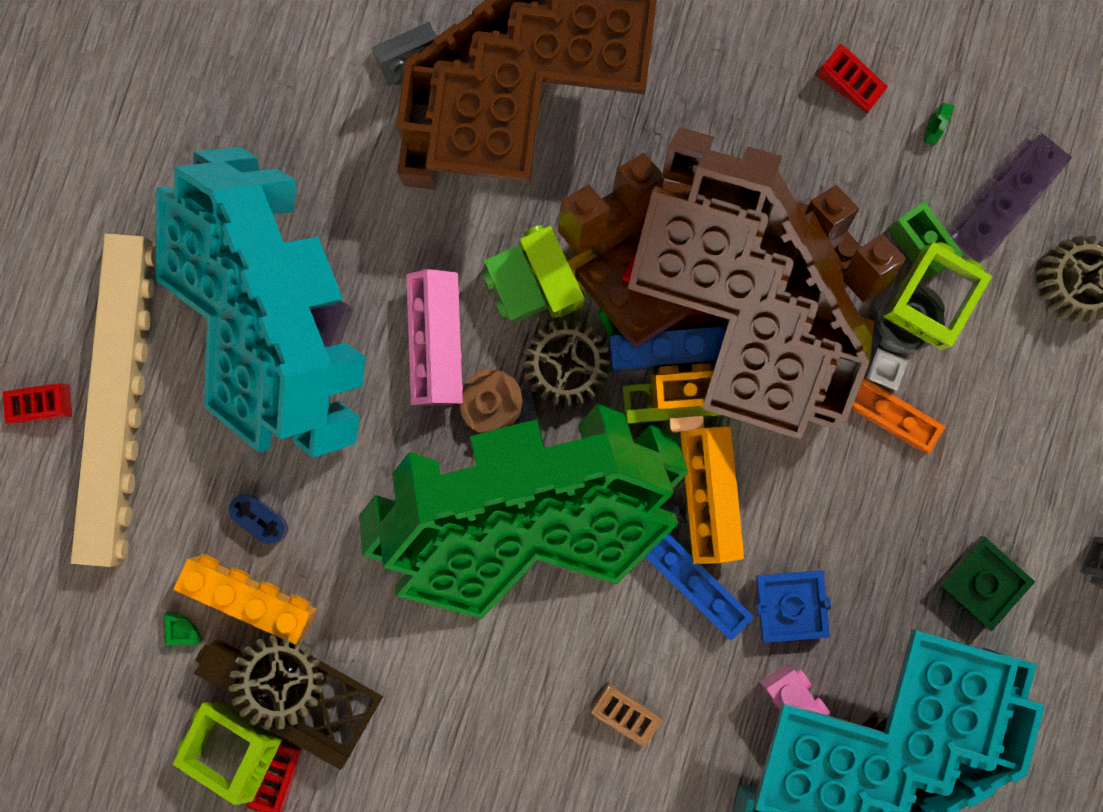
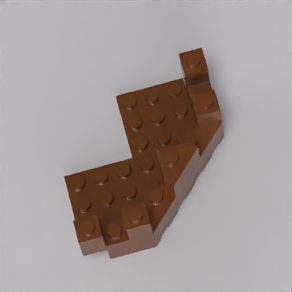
[396,0,657,190]
[627,127,874,440]
[558,153,906,349]

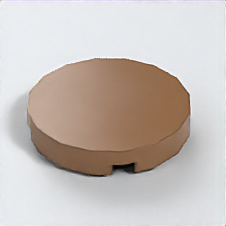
[459,369,523,433]

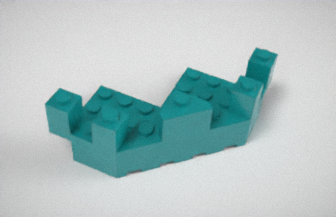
[155,147,366,458]
[732,629,1045,812]

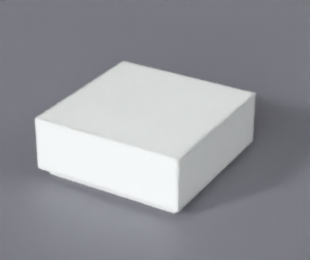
[865,348,908,391]

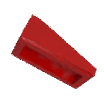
[816,44,888,114]
[2,383,73,424]
[246,744,302,812]

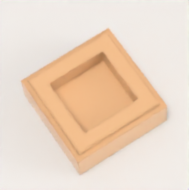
[666,416,704,433]

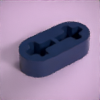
[229,494,288,544]

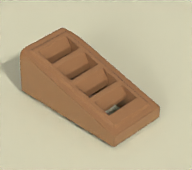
[590,682,663,747]

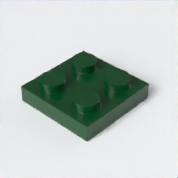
[938,536,1035,631]

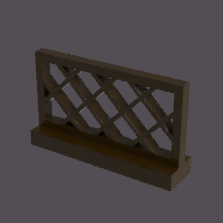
[224,633,384,770]

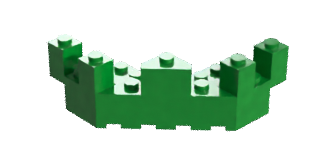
[359,404,689,619]

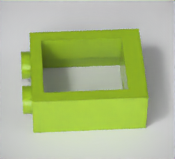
[520,225,585,321]
[883,242,993,350]
[172,702,282,805]

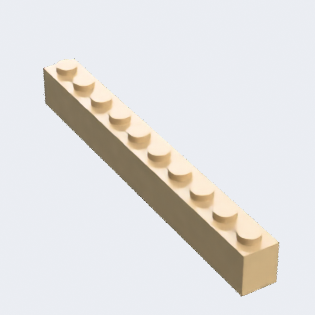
[71,233,156,567]

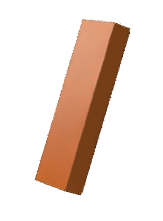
[851,377,946,454]

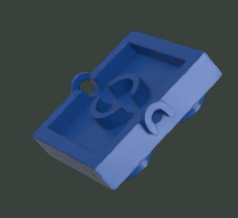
[755,570,831,643]

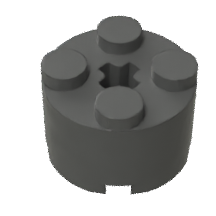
[868,284,945,355]

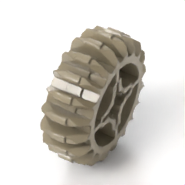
[1036,235,1103,324]
[522,319,611,408]
[229,635,323,730]

